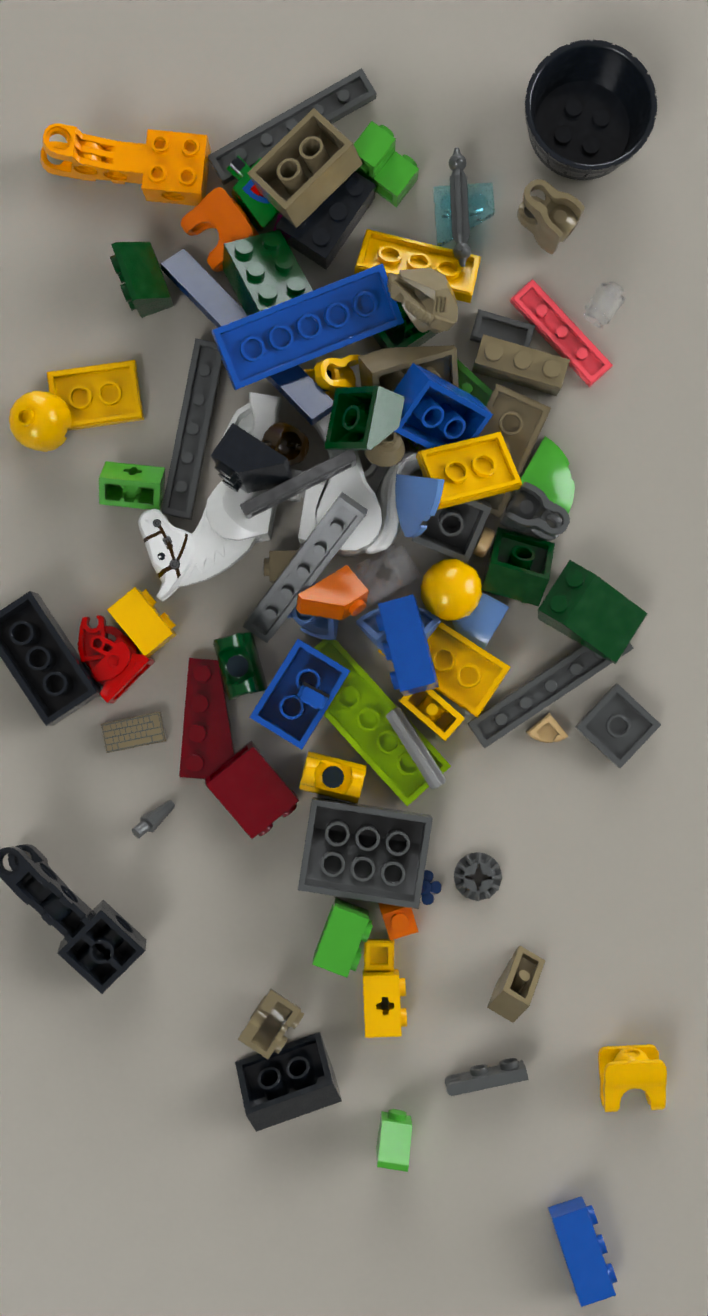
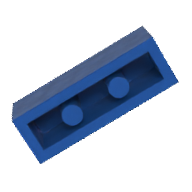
[375,594,439,696]
[548,1196,618,1307]

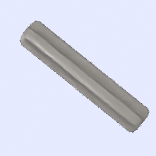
[386,707,446,789]

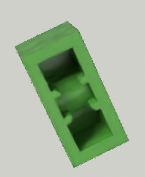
[99,461,165,510]

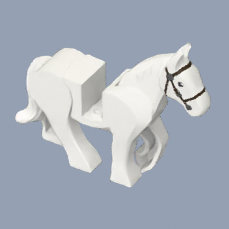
[138,392,420,602]

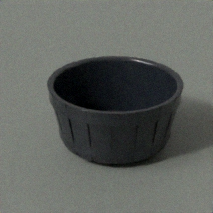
[525,40,657,180]

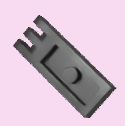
[445,1058,529,1096]

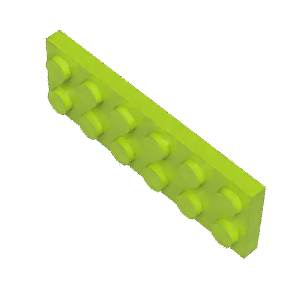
[314,639,451,806]

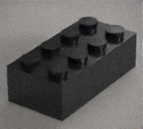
[0,591,102,726]

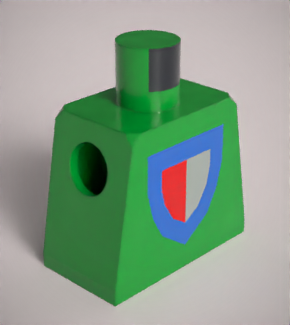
[227,155,279,233]

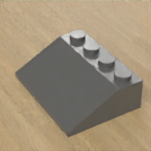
[298,797,433,909]

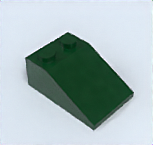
[538,560,648,664]

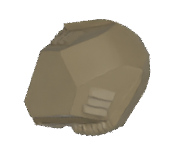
[387,268,458,333]

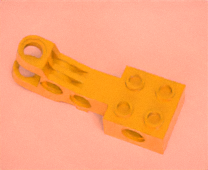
[40,123,211,206]

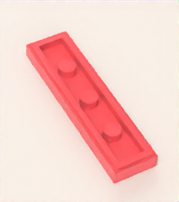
[510,279,613,387]

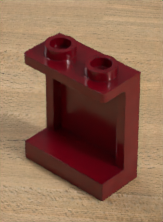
[205,741,299,839]

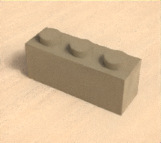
[472,334,570,396]

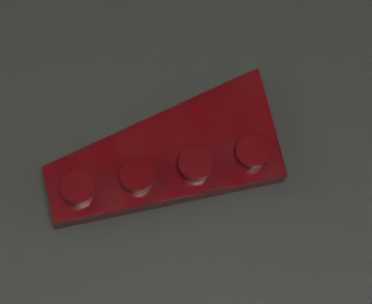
[179,658,235,779]

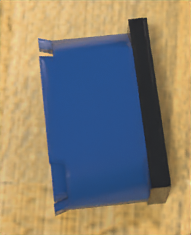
[295,682,330,712]

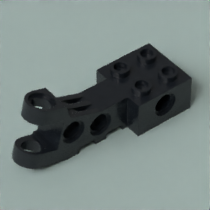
[0,844,146,994]

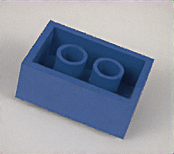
[393,363,493,449]
[249,639,351,750]

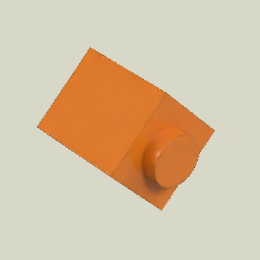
[296,565,369,620]

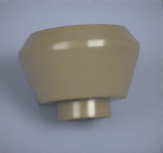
[363,432,405,467]

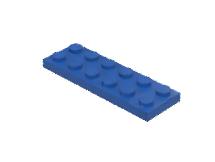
[211,263,404,390]

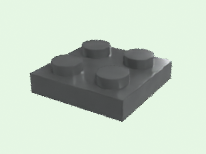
[575,684,661,768]

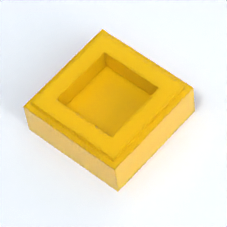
[364,939,394,971]

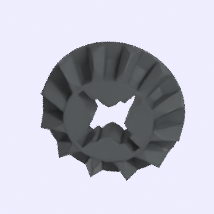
[454,852,502,901]

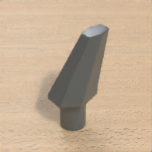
[132,801,175,838]

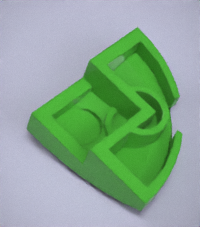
[521,436,575,513]

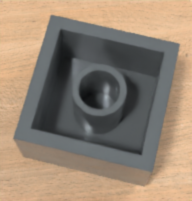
[412,499,492,563]

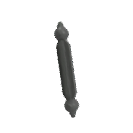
[449,148,471,267]

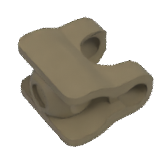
[517,179,585,254]

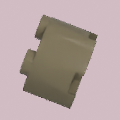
[238,989,304,1059]

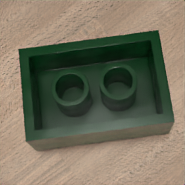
[223,229,313,316]

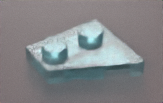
[433,182,495,247]

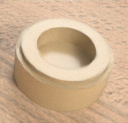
[473,527,495,558]

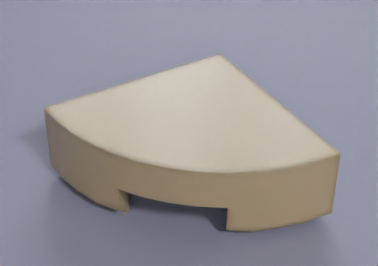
[526,713,568,743]

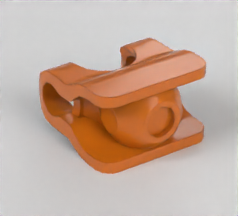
[181,187,259,272]

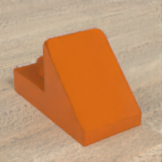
[378,903,419,941]

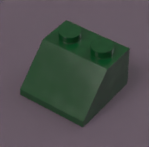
[324,386,405,450]
[482,527,555,606]

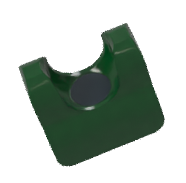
[213,632,267,701]

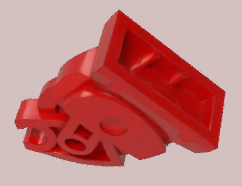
[77,615,155,704]

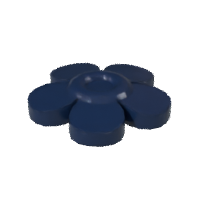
[421,870,442,905]

